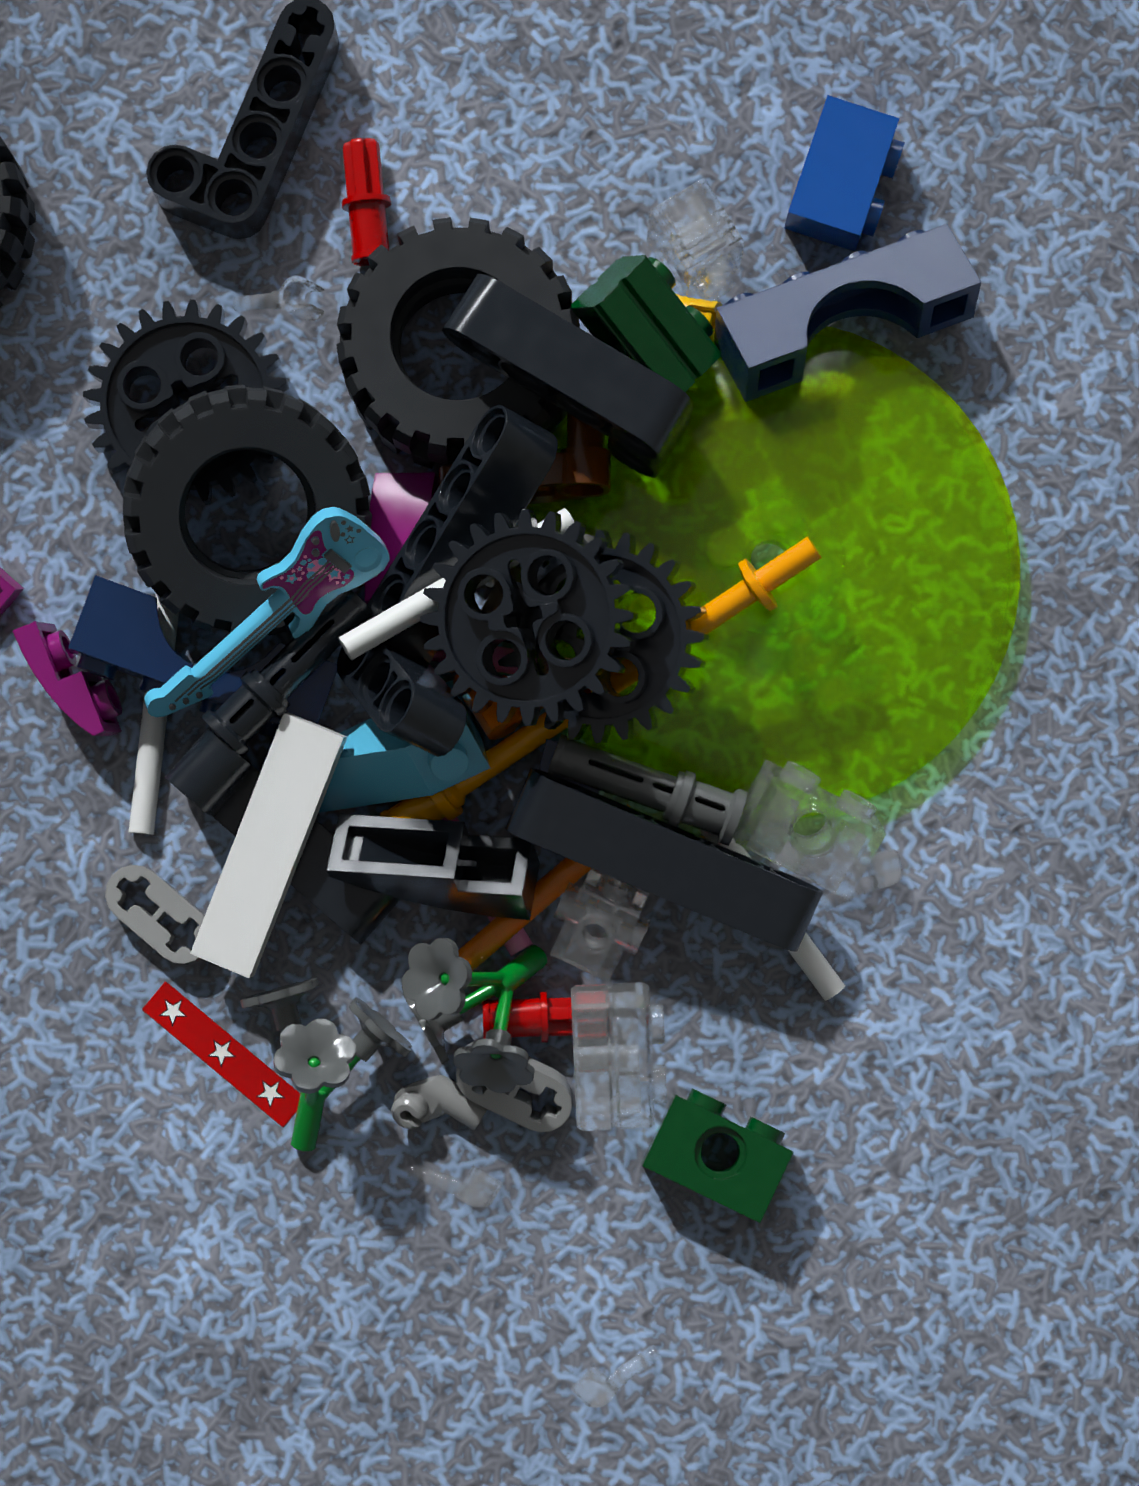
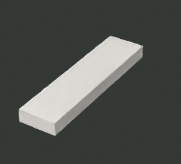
[190,712,348,978]

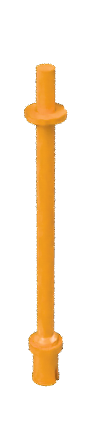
[380,536,822,821]

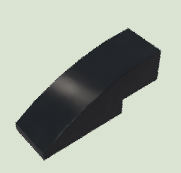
[327,814,540,920]

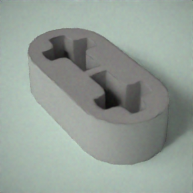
[105,865,205,965]
[456,1042,572,1132]

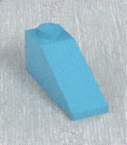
[318,680,490,813]

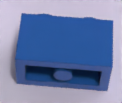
[784,95,905,251]

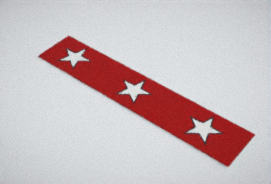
[142,981,300,1127]

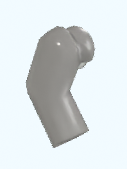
[391,1075,487,1131]

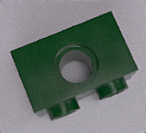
[641,1088,794,1223]

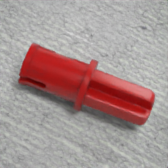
[341,138,391,266]
[482,992,610,1043]

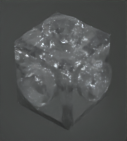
[550,869,651,982]

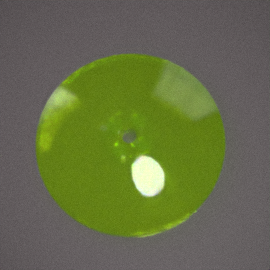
[526,326,1020,821]

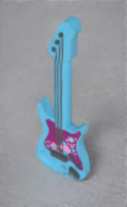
[144,507,390,718]

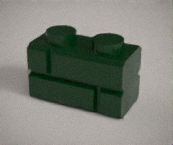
[571,255,721,392]

